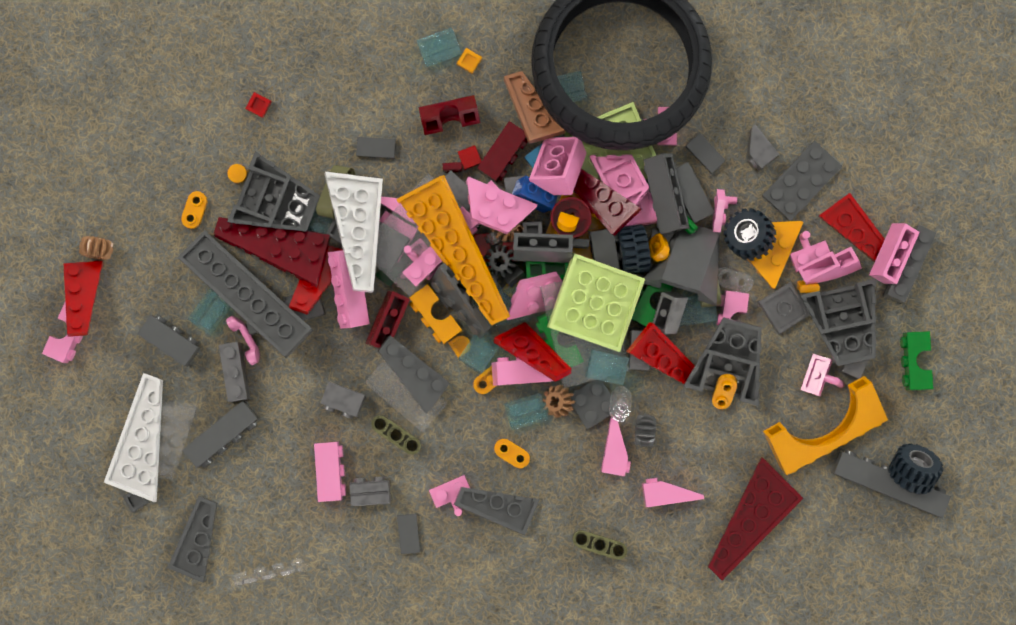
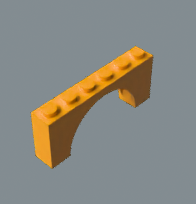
[763,376,888,475]

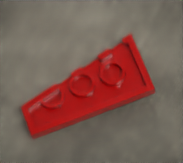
[818,193,885,262]
[289,245,342,315]
[63,261,103,337]
[494,322,572,382]
[626,322,695,385]

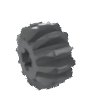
[485,245,517,277]
[635,414,656,447]

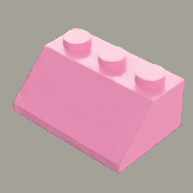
[529,137,586,195]

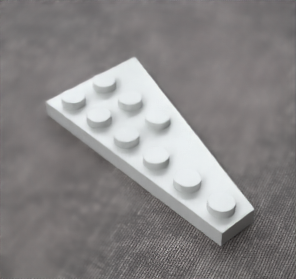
[324,172,383,293]
[104,373,163,502]

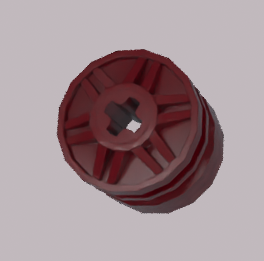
[551,197,592,239]

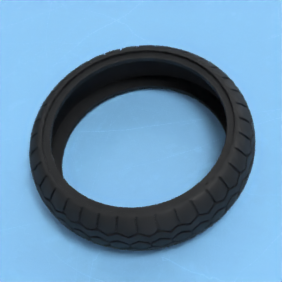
[531,0,712,150]

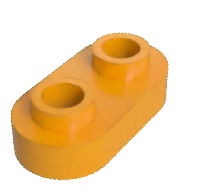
[181,191,208,229]
[648,233,670,262]
[473,365,496,394]
[712,374,737,409]
[494,439,530,468]

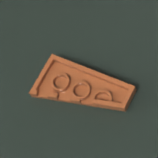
[504,71,566,144]

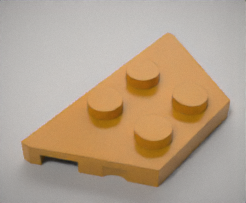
[747,221,803,290]

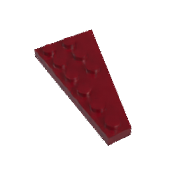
[214,217,331,288]
[707,457,803,581]

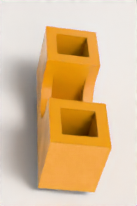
[409,284,463,345]

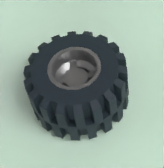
[723,208,776,261]
[617,224,651,274]
[888,443,944,494]

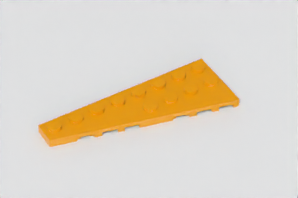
[396,175,510,325]

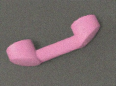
[226,316,260,365]

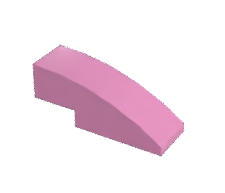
[797,247,862,284]

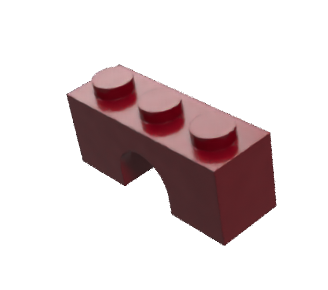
[418,95,481,135]

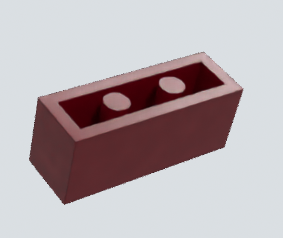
[477,121,528,183]
[365,291,410,349]

